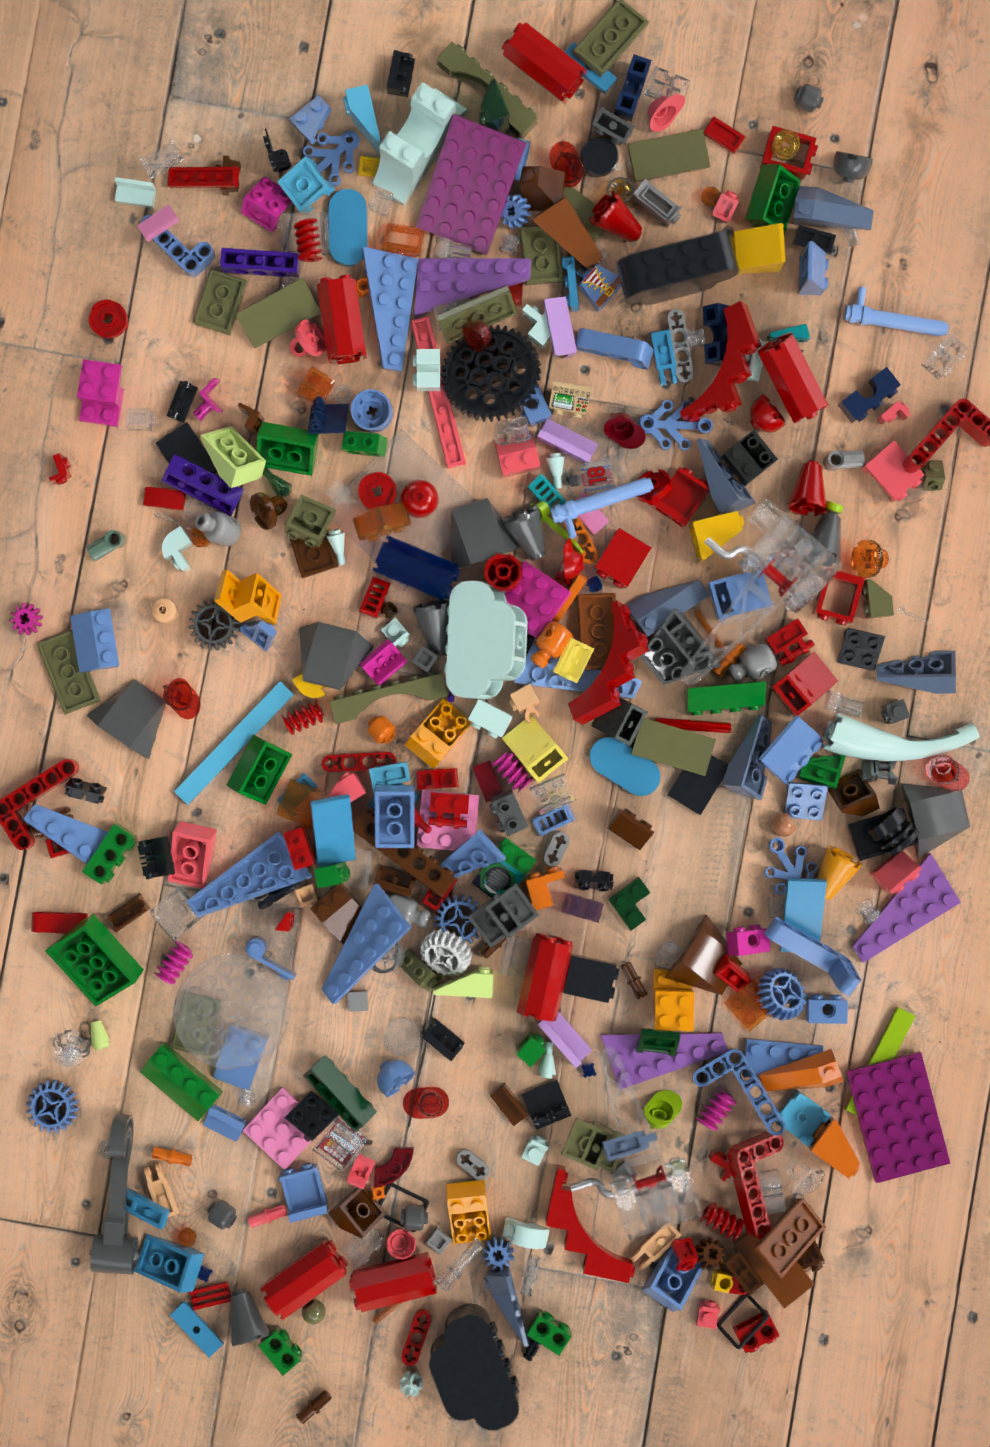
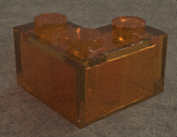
[353,503,411,542]

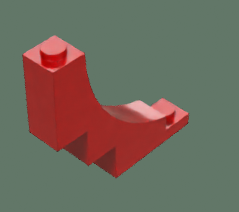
[545,1165,635,1283]

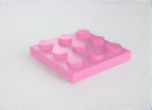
[417,790,479,851]
[243,1087,311,1170]

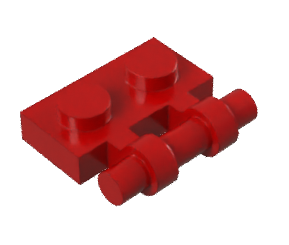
[765,618,815,666]
[428,792,469,829]

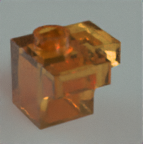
[296,366,335,403]

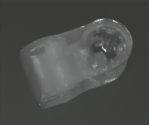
[494,417,532,446]

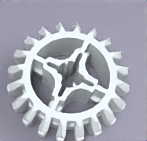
[420,929,472,977]

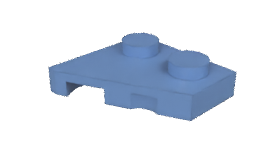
[290,95,332,145]
[239,620,277,652]

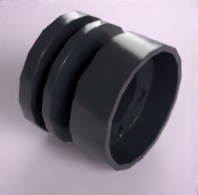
[866,806,919,857]

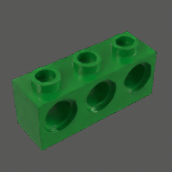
[82,823,137,885]

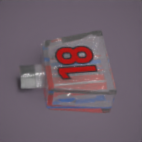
[570,456,615,494]

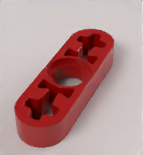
[401,1309,432,1366]

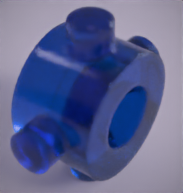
[581,1063,597,1078]
[197,1265,213,1282]

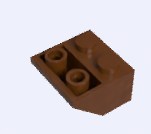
[607,808,654,850]

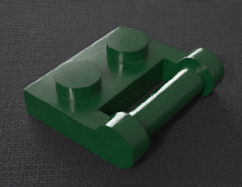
[636,1028,680,1057]

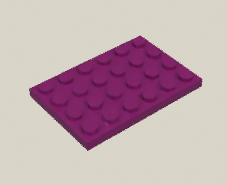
[416,114,527,255]
[846,1051,951,1183]

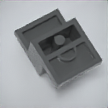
[467,883,539,948]

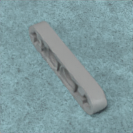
[667,309,694,384]

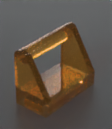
[382,223,425,258]

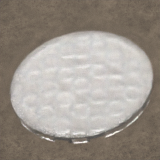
[173,953,290,1069]

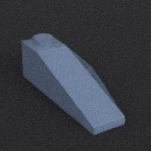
[793,186,874,230]
[697,438,756,514]
[627,580,709,637]
[877,651,956,694]
[722,715,772,800]
[484,1266,528,1347]

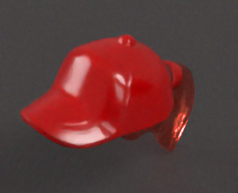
[551,538,585,589]

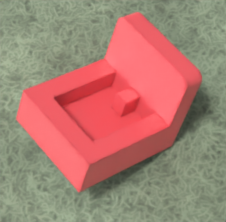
[346,1153,376,1189]

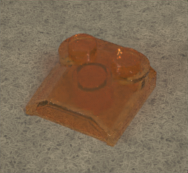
[276,779,327,829]

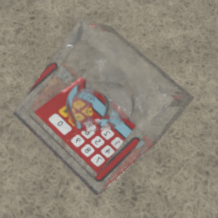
[312,1117,368,1173]

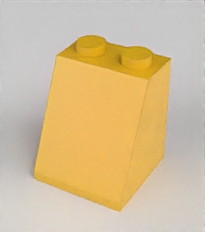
[731,223,786,274]
[689,511,744,563]

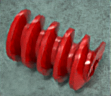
[294,218,323,262]
[281,699,324,735]
[699,1202,744,1242]

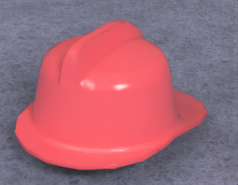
[648,94,685,132]

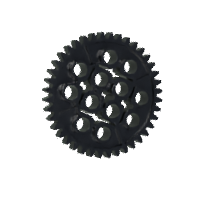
[441,324,541,422]

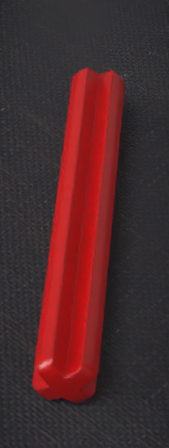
[656,718,731,733]

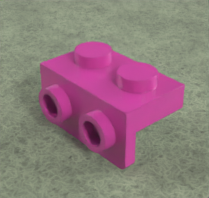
[359,639,407,685]

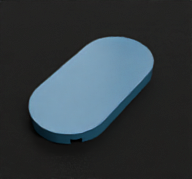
[329,189,368,266]
[590,737,660,796]

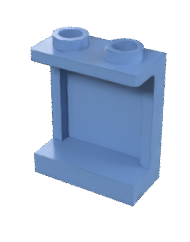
[278,1163,329,1223]

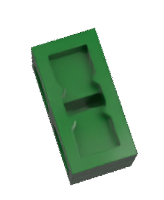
[341,431,388,457]
[314,862,350,888]
[516,1032,546,1068]
[526,1310,572,1356]
[258,1326,303,1376]

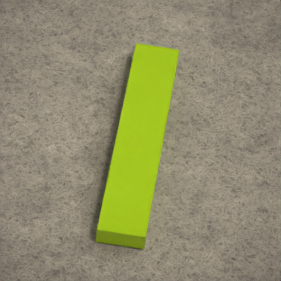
[845,1006,915,1116]

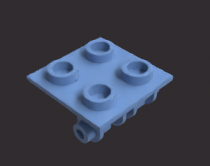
[784,782,828,821]

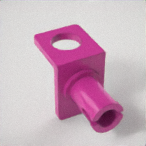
[192,378,223,421]

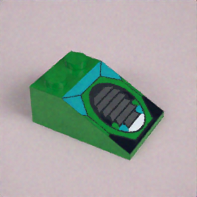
[472,837,537,898]

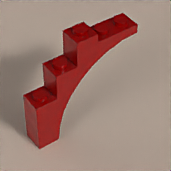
[680,301,762,422]
[568,600,649,725]

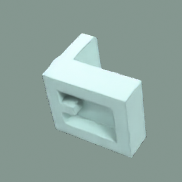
[381,618,410,647]
[521,1135,549,1166]

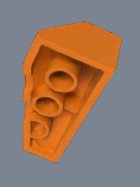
[759,1049,843,1091]

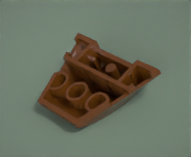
[664,914,742,995]

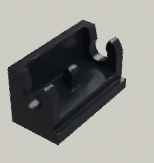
[387,50,415,97]
[793,225,836,254]
[422,1018,465,1061]

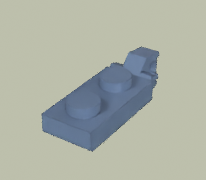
[602,1130,658,1162]

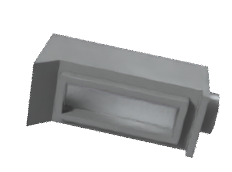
[632,178,681,228]

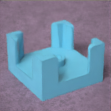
[277,156,336,215]
[775,1089,831,1147]

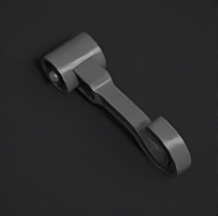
[89,1114,140,1275]

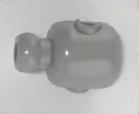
[195,511,241,546]
[728,644,777,682]
[388,893,431,928]

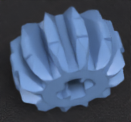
[501,194,532,228]
[482,1237,514,1271]

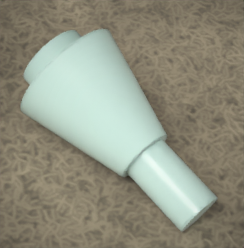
[546,453,565,489]
[326,529,346,565]
[537,1042,556,1078]

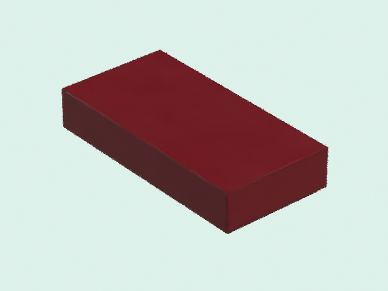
[472,760,503,803]

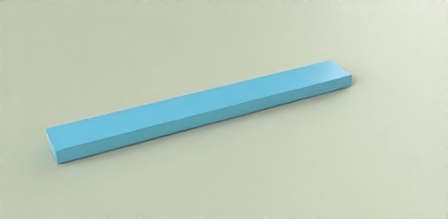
[174,681,295,805]

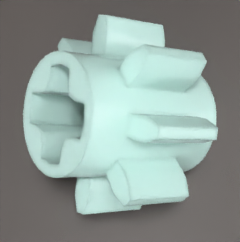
[399,1371,424,1397]

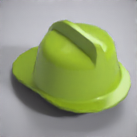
[644,1090,682,1130]

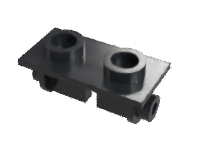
[166,380,198,423]
[64,778,107,804]
[574,870,614,892]

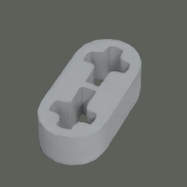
[544,832,569,867]
[457,1149,489,1180]

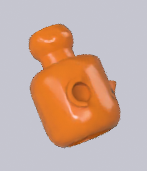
[531,621,573,669]

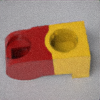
[710,1268,747,1295]

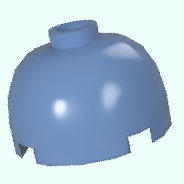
[377,1060,415,1098]

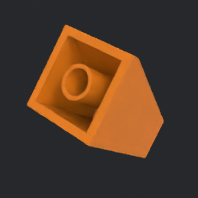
[807,1114,860,1179]

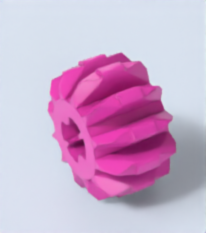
[9,603,43,636]

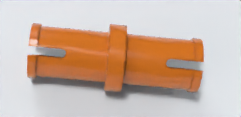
[712,641,746,677]
[152,1146,193,1167]

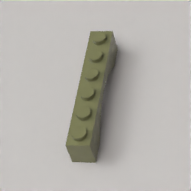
[437,42,537,139]
[330,671,448,724]

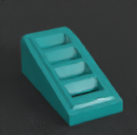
[767,324,810,342]
[527,474,566,512]

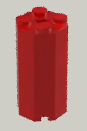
[502,22,588,104]
[317,274,367,365]
[757,332,829,423]
[516,932,573,1022]
[260,1240,348,1320]
[349,1252,438,1313]

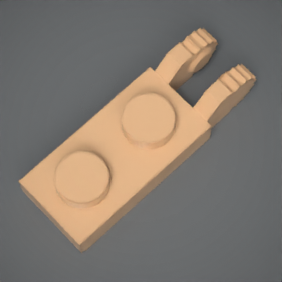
[144,1162,179,1217]
[630,1220,681,1270]

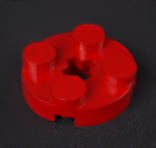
[88,299,128,339]
[636,469,673,505]
[358,472,397,511]

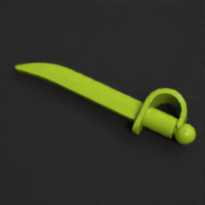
[529,501,584,554]

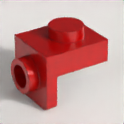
[49,453,72,485]
[708,1150,732,1182]

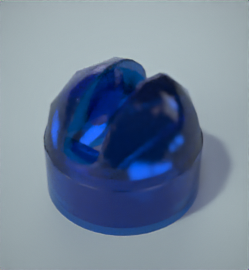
[586,576,603,592]

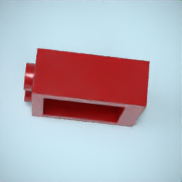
[760,126,818,180]
[812,568,865,626]

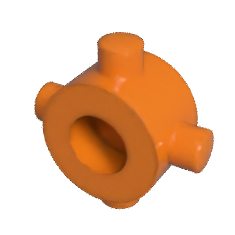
[371,1186,386,1200]

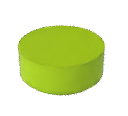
[826,500,844,514]

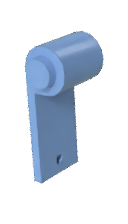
[245,937,297,981]

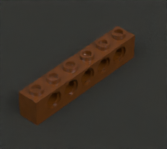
[352,810,456,898]

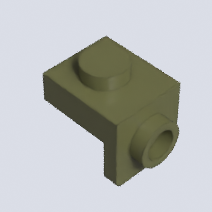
[922,460,945,491]

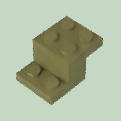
[561,1117,626,1173]

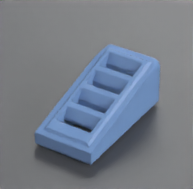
[531,802,575,837]

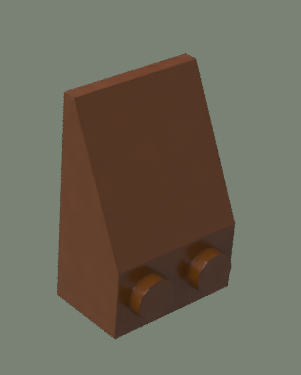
[310,883,362,945]

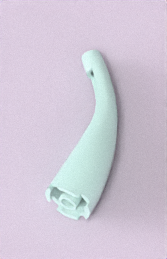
[822,712,979,761]

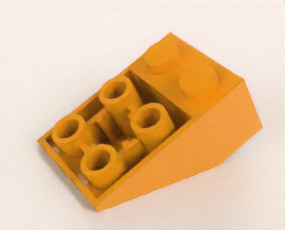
[405,698,471,769]
[446,1180,491,1244]

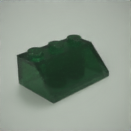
[478,78,510,134]

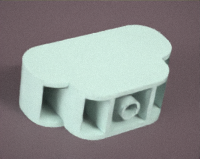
[444,581,527,700]

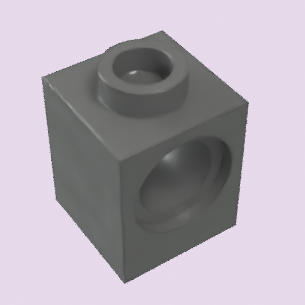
[412,646,440,673]

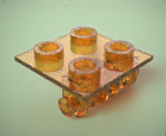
[724,978,772,1032]

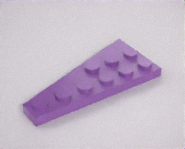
[415,258,531,317]
[852,853,961,963]

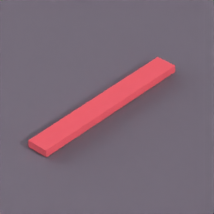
[410,316,466,469]

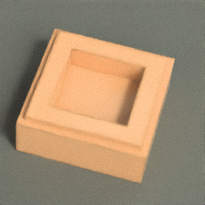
[294,883,319,908]

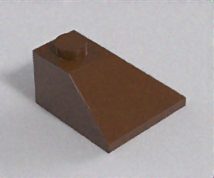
[520,166,566,212]
[827,769,880,817]
[328,1187,387,1239]

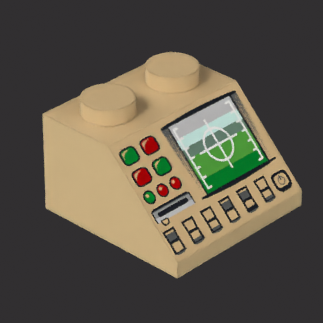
[549,381,592,420]

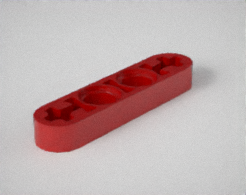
[321,752,397,772]

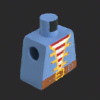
[576,264,621,312]

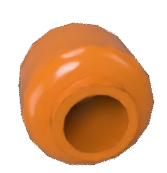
[367,716,396,744]

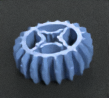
[434,894,479,944]
[756,968,807,1021]
[26,1080,79,1133]

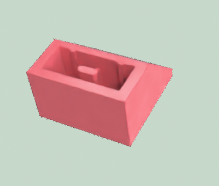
[870,850,922,894]

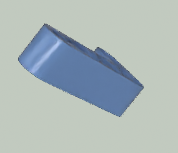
[141,215,215,277]
[575,328,654,370]

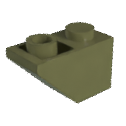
[861,579,894,619]

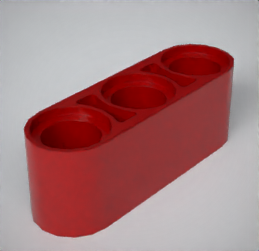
[31,912,88,933]

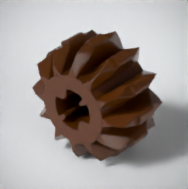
[695,1237,727,1272]

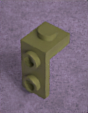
[396,948,442,992]

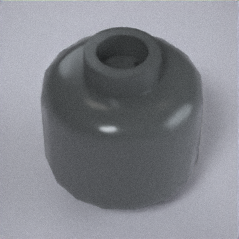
[794,84,824,113]
[207,1200,237,1230]
[401,1204,428,1231]

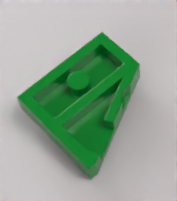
[799,755,846,790]

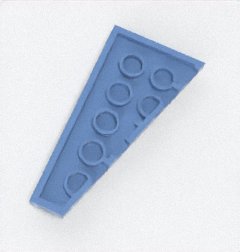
[361,247,418,372]
[186,831,313,918]
[322,884,412,1004]

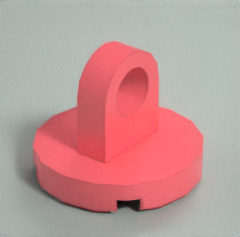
[290,319,326,357]

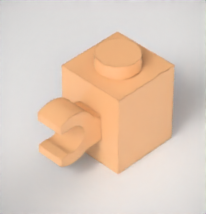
[509,684,540,723]

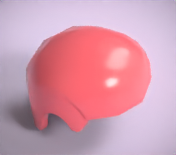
[386,1229,416,1260]

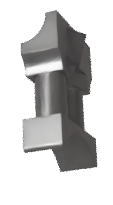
[861,760,898,785]

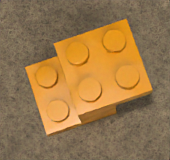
[214,569,282,625]
[653,968,694,1031]

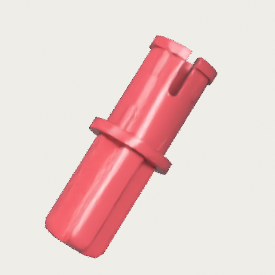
[248,1205,287,1228]

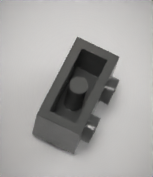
[592,107,635,146]
[489,789,529,836]

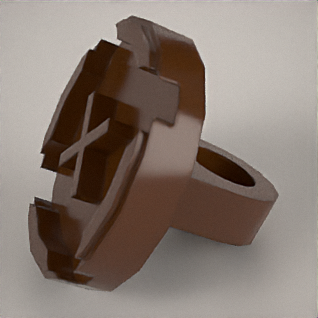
[250,492,288,530]

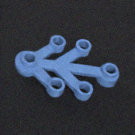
[303,131,360,187]
[638,400,713,451]
[763,838,817,895]

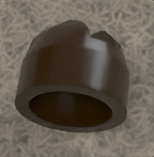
[381,601,398,618]

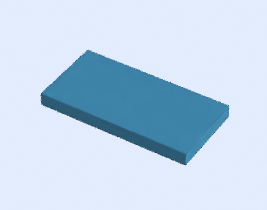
[310,794,356,867]
[780,878,827,952]

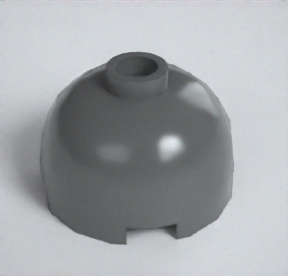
[833,151,873,183]

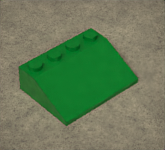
[45,913,144,1007]

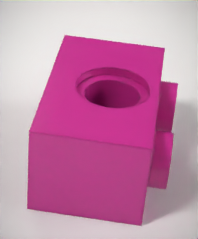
[726,924,771,956]

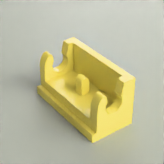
[553,637,594,683]

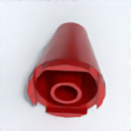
[589,191,642,242]
[788,460,827,516]

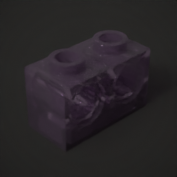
[561,892,604,923]

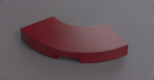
[374,1147,414,1187]

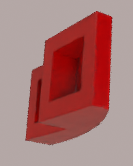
[143,486,186,511]
[416,768,459,790]

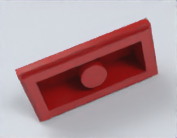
[275,909,295,932]
[714,954,752,993]

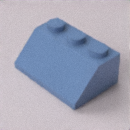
[70,608,119,673]
[759,715,824,785]

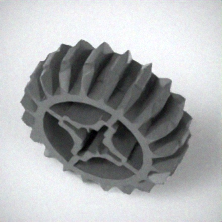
[188,599,241,651]

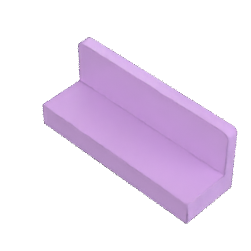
[543,296,577,359]
[537,419,598,465]
[537,1012,592,1068]

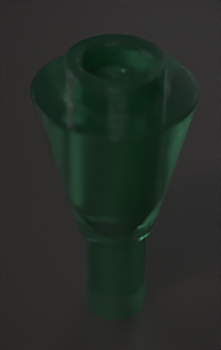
[263,467,292,498]

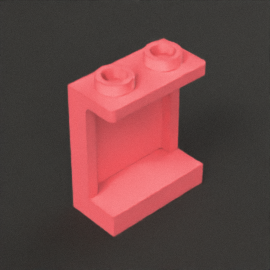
[862,441,924,502]

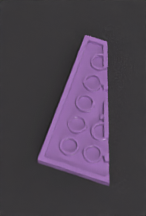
[601,1032,728,1090]

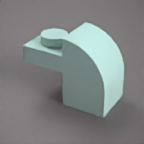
[522,304,551,349]
[162,526,194,572]
[502,1217,550,1249]

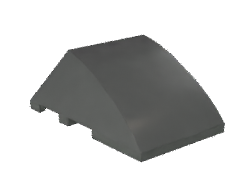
[451,498,521,571]
[640,607,721,685]
[299,622,373,690]
[86,680,167,759]
[901,783,970,858]

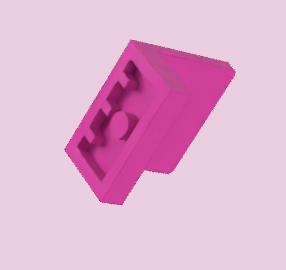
[241,176,292,233]

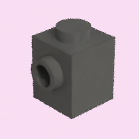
[881,699,910,724]

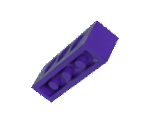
[220,248,301,278]
[161,454,244,516]

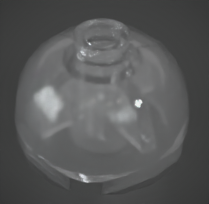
[371,940,405,974]

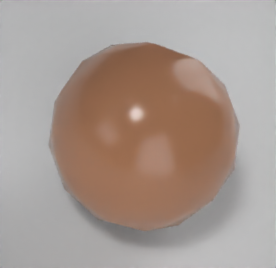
[772,813,796,837]

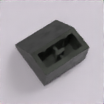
[722,430,778,486]
[591,698,648,746]

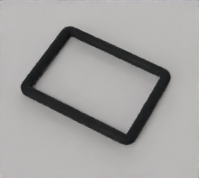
[376,1183,429,1232]
[717,1294,769,1349]

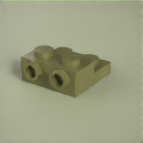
[284,494,336,548]

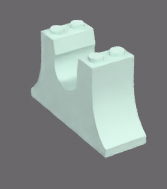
[372,82,467,206]

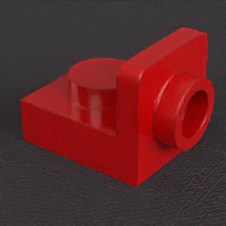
[671,1237,699,1271]

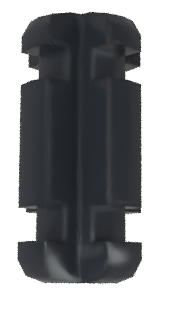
[523,1339,541,1361]

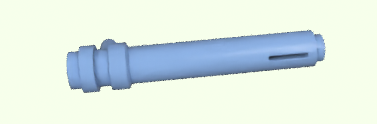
[844,287,949,337]
[551,477,654,539]

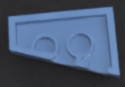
[440,829,506,878]

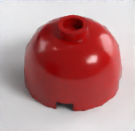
[750,394,786,433]
[401,480,439,518]
[484,553,523,593]

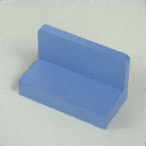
[203,1104,247,1141]

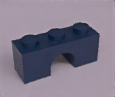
[614,54,652,122]
[703,303,730,366]
[838,367,901,423]

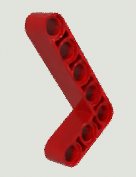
[903,398,990,473]
[0,759,79,850]
[727,1132,784,1239]

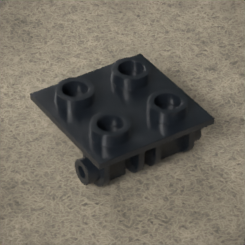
[263,128,291,178]
[837,628,885,671]
[137,836,175,880]
[522,1080,572,1130]
[284,1091,339,1142]

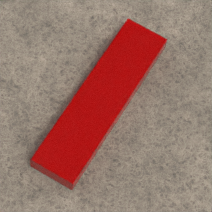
[167,166,240,188]

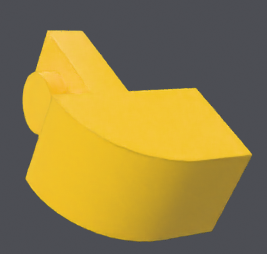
[292,673,329,698]

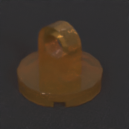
[851,540,889,578]

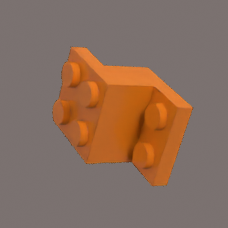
[525,866,565,911]

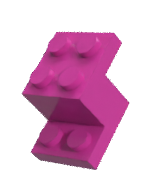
[77,359,124,427]

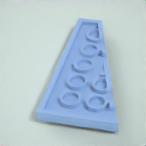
[514,638,642,699]

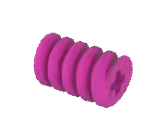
[492,751,534,793]
[154,940,193,984]
[696,1087,736,1131]

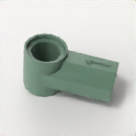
[86,530,126,561]

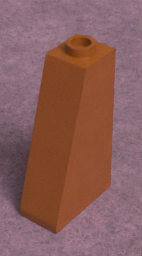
[533,196,603,268]

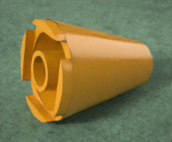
[817,845,862,901]

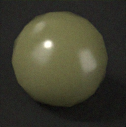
[301,1299,326,1325]

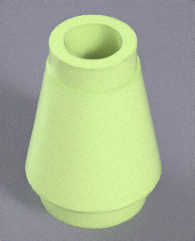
[90,1021,110,1050]

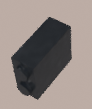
[563,954,619,1003]

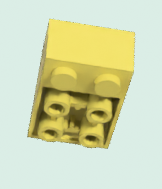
[502,714,568,783]

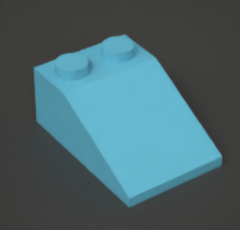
[343,85,381,154]

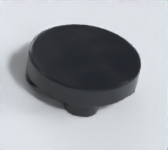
[580,137,619,177]

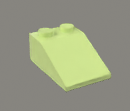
[200,426,266,488]
[434,966,493,998]

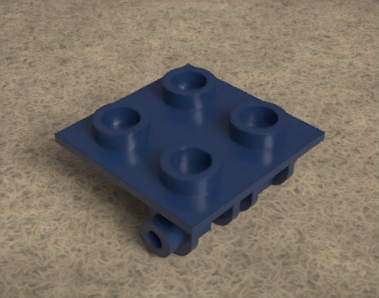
[307,396,349,434]

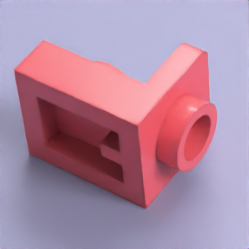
[711,190,740,223]
[877,401,910,424]
[696,1299,721,1329]

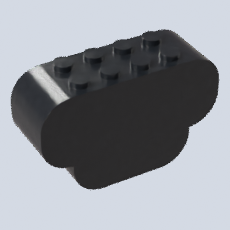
[616,231,740,305]
[429,1304,520,1431]

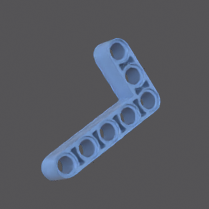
[764,917,861,996]
[693,1049,786,1136]

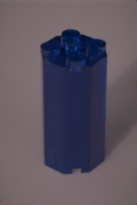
[372,535,461,601]

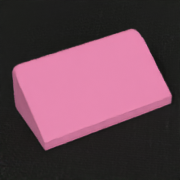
[137,205,180,242]
[577,493,609,535]

